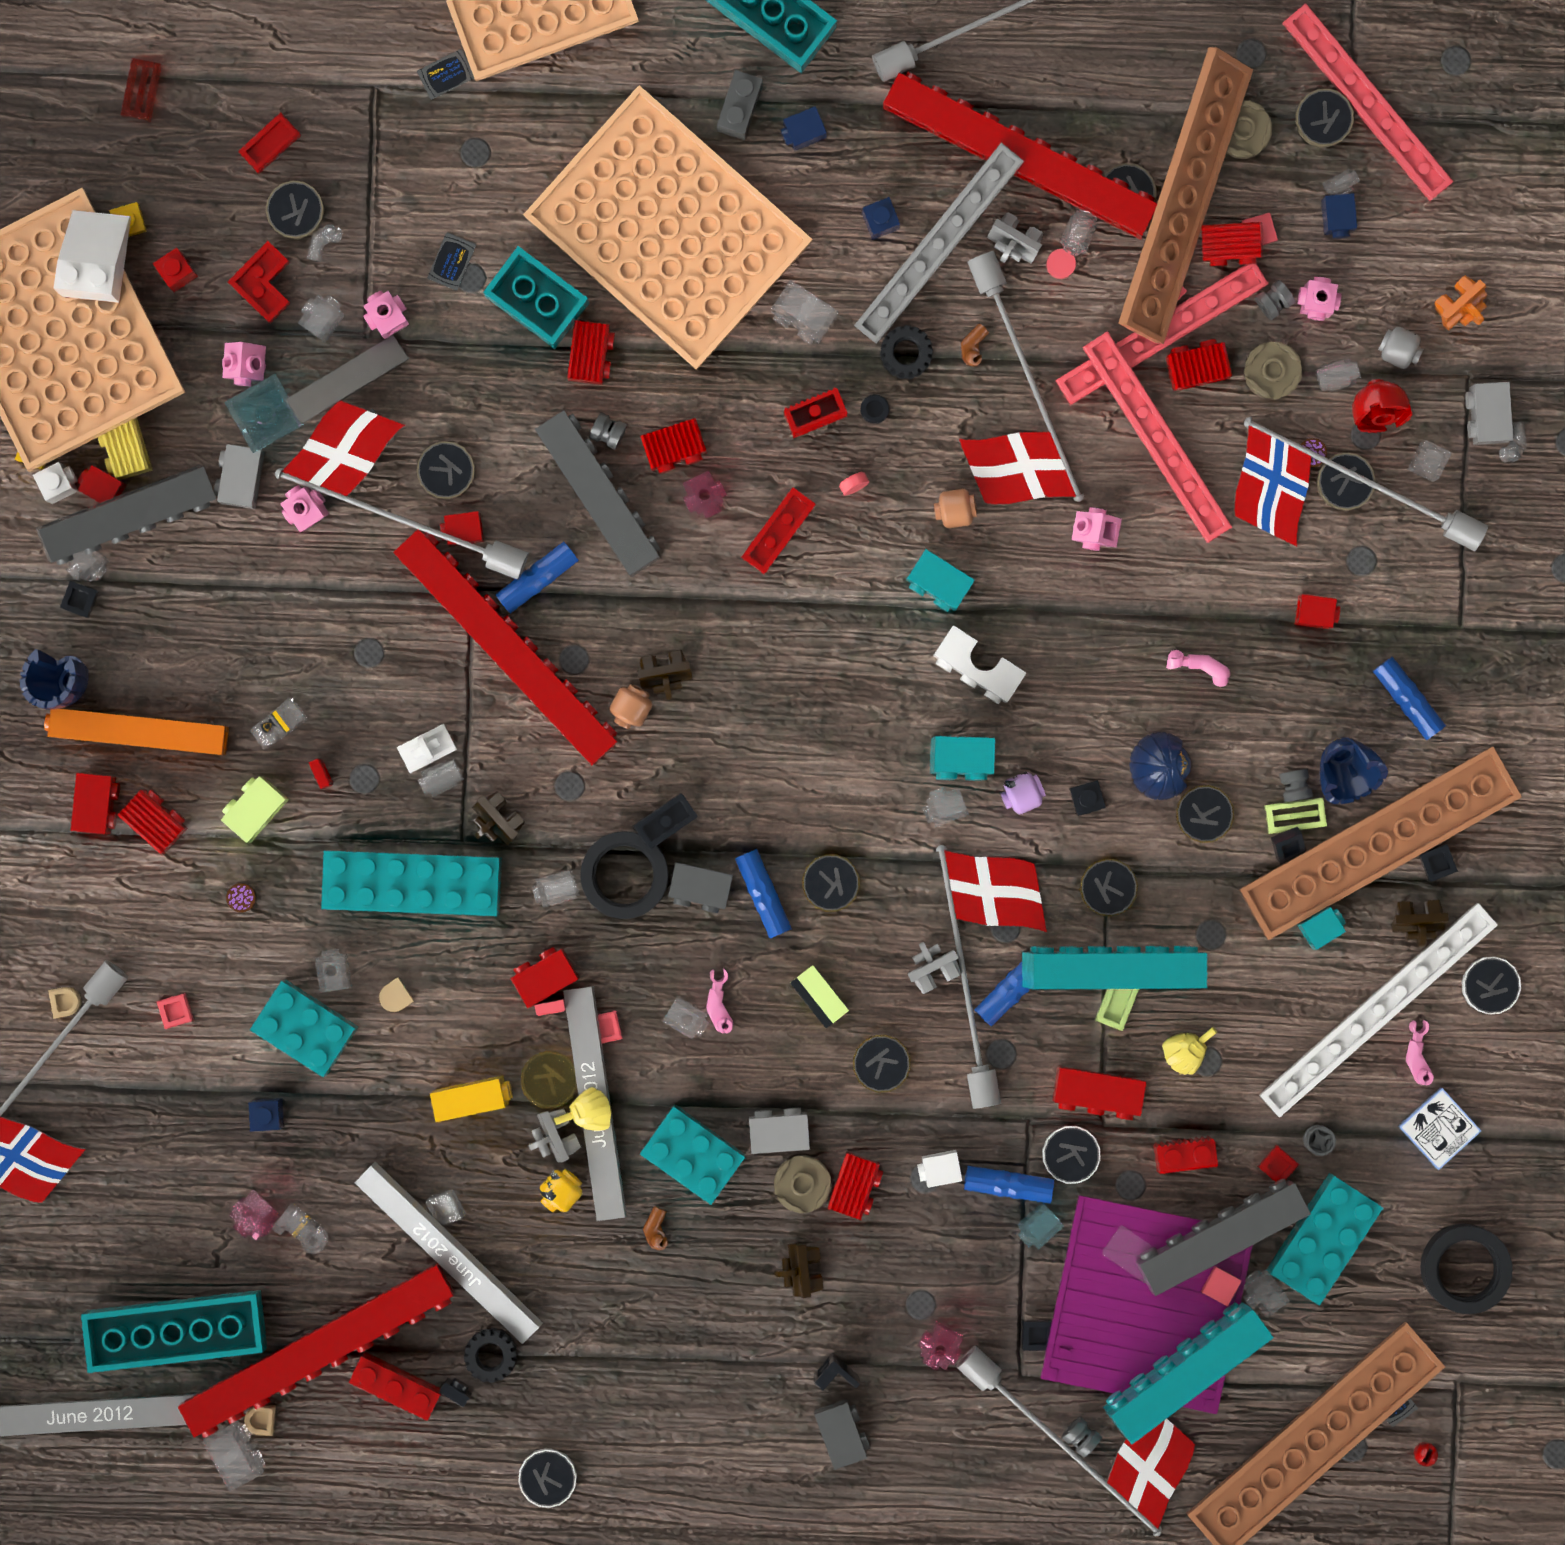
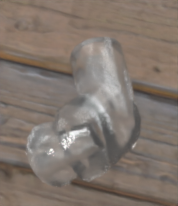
[307,224,343,262]
[1499,422,1527,463]

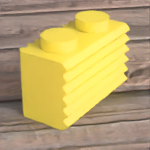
[97,417,152,480]

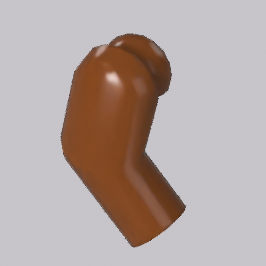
[961,323,989,367]
[643,1205,668,1251]

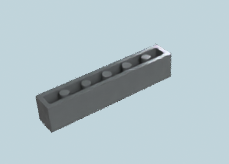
[535,410,661,577]
[36,465,216,565]
[1135,1179,1311,1296]

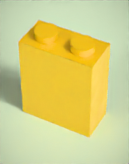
[430,1075,513,1122]

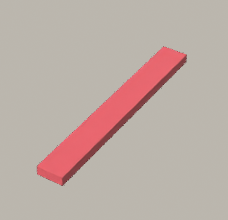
[1282,3,1454,201]
[1055,264,1269,406]
[1082,331,1232,543]

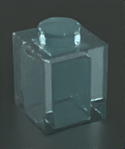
[1017,1202,1064,1250]

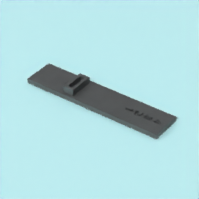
[285,335,409,425]

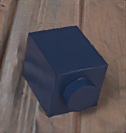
[780,106,827,152]
[1321,193,1357,239]
[862,197,900,240]
[248,1098,284,1132]

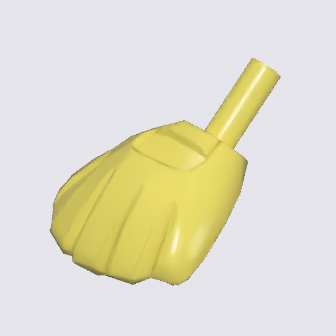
[1162,1027,1217,1075]
[553,1087,612,1131]

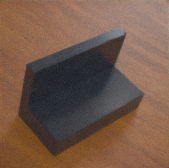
[631,793,698,850]
[814,1353,860,1391]

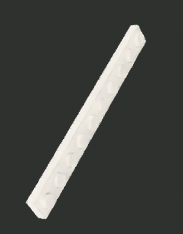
[1259,903,1497,1118]

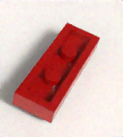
[741,487,816,575]

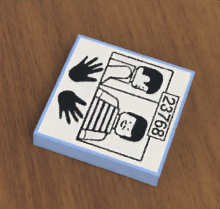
[1398,1087,1481,1170]

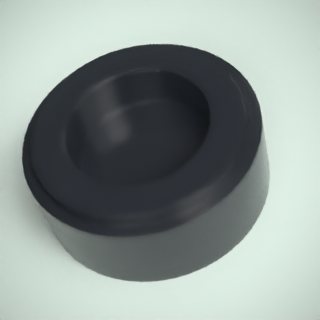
[860,394,889,424]

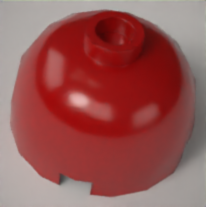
[1352,379,1412,433]

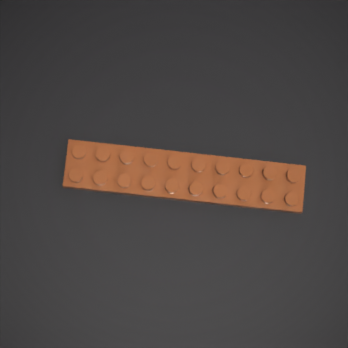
[1118,47,1253,344]
[1239,746,1522,940]
[1186,1322,1445,1545]

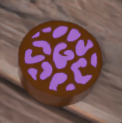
[1300,438,1327,468]
[226,883,257,912]

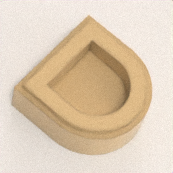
[379,977,415,1012]
[48,987,82,1019]
[244,1405,276,1436]

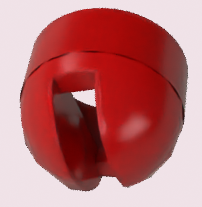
[1414,1442,1438,1467]

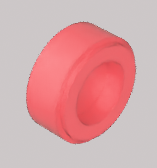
[1046,249,1076,279]
[839,472,869,496]

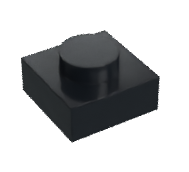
[60,581,99,618]
[1069,780,1106,816]
[1271,826,1306,865]
[1419,844,1458,882]
[1022,1320,1052,1351]
[439,1378,472,1408]

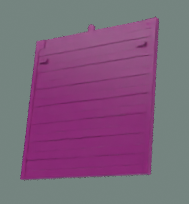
[1040,1195,1253,1414]

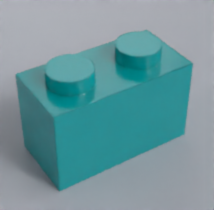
[906,549,975,612]

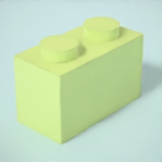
[221,776,289,843]

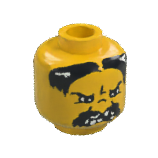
[539,1168,582,1213]

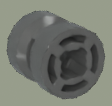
[1255,280,1296,321]
[589,412,628,450]
[1279,768,1313,802]
[1303,1124,1336,1156]
[1061,1416,1102,1458]

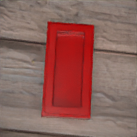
[238,112,301,174]

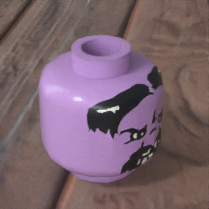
[1000,772,1046,814]

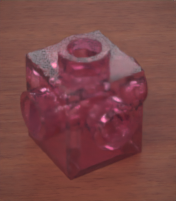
[683,471,727,519]
[229,1190,281,1241]
[918,1321,963,1370]

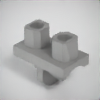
[987,212,1043,264]
[907,942,961,994]
[529,1109,581,1163]

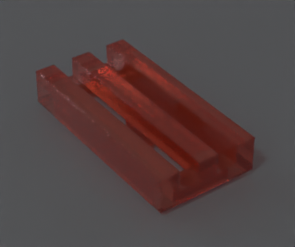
[120,58,162,122]

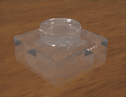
[1322,170,1360,195]
[425,1189,466,1226]

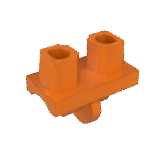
[1434,275,1487,331]

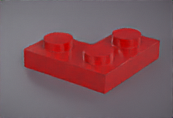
[228,241,290,324]

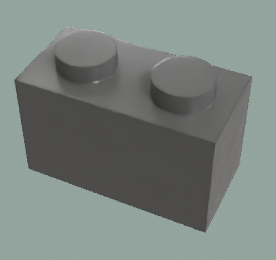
[717,70,763,141]
[668,862,733,913]
[814,1399,870,1470]

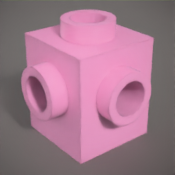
[1297,277,1341,321]
[363,291,409,339]
[222,342,266,386]
[280,485,330,533]
[1072,507,1122,551]

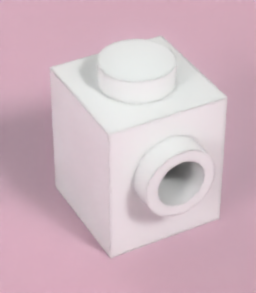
[33,462,78,504]

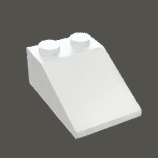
[54,210,131,303]

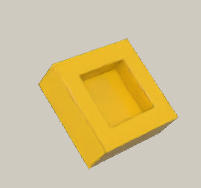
[109,202,147,237]

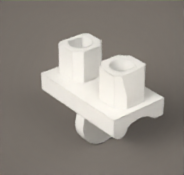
[397,724,457,774]

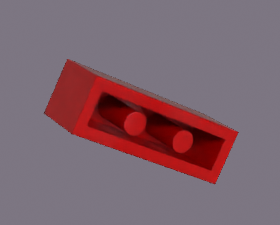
[1052,1066,1146,1120]
[349,1352,441,1421]

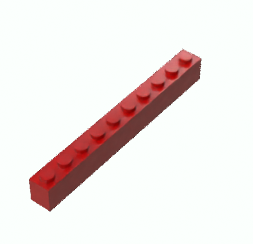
[883,72,1157,240]
[393,529,618,766]
[177,1263,455,1438]

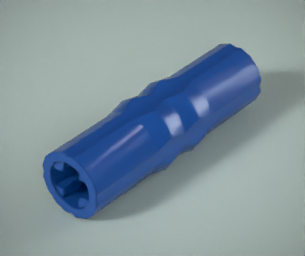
[495,541,579,614]
[1373,656,1446,740]
[735,849,792,938]
[974,962,1030,1027]
[964,1166,1054,1204]

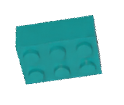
[483,246,590,349]
[250,980,359,1078]
[640,1104,745,1205]

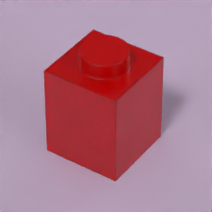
[152,247,198,293]
[77,465,127,503]
[440,511,484,547]
[1294,594,1340,629]

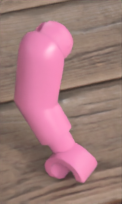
[1166,650,1230,687]
[706,968,733,1034]
[1406,1020,1434,1086]

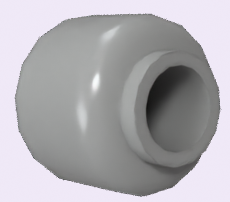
[1378,326,1424,369]

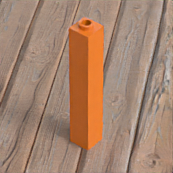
[44,709,229,756]

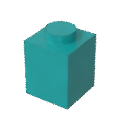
[1297,907,1346,950]

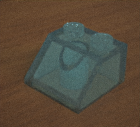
[224,374,304,454]

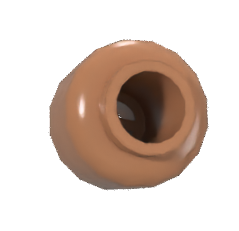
[934,489,977,528]
[610,684,652,729]

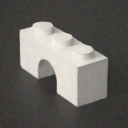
[933,625,1026,705]

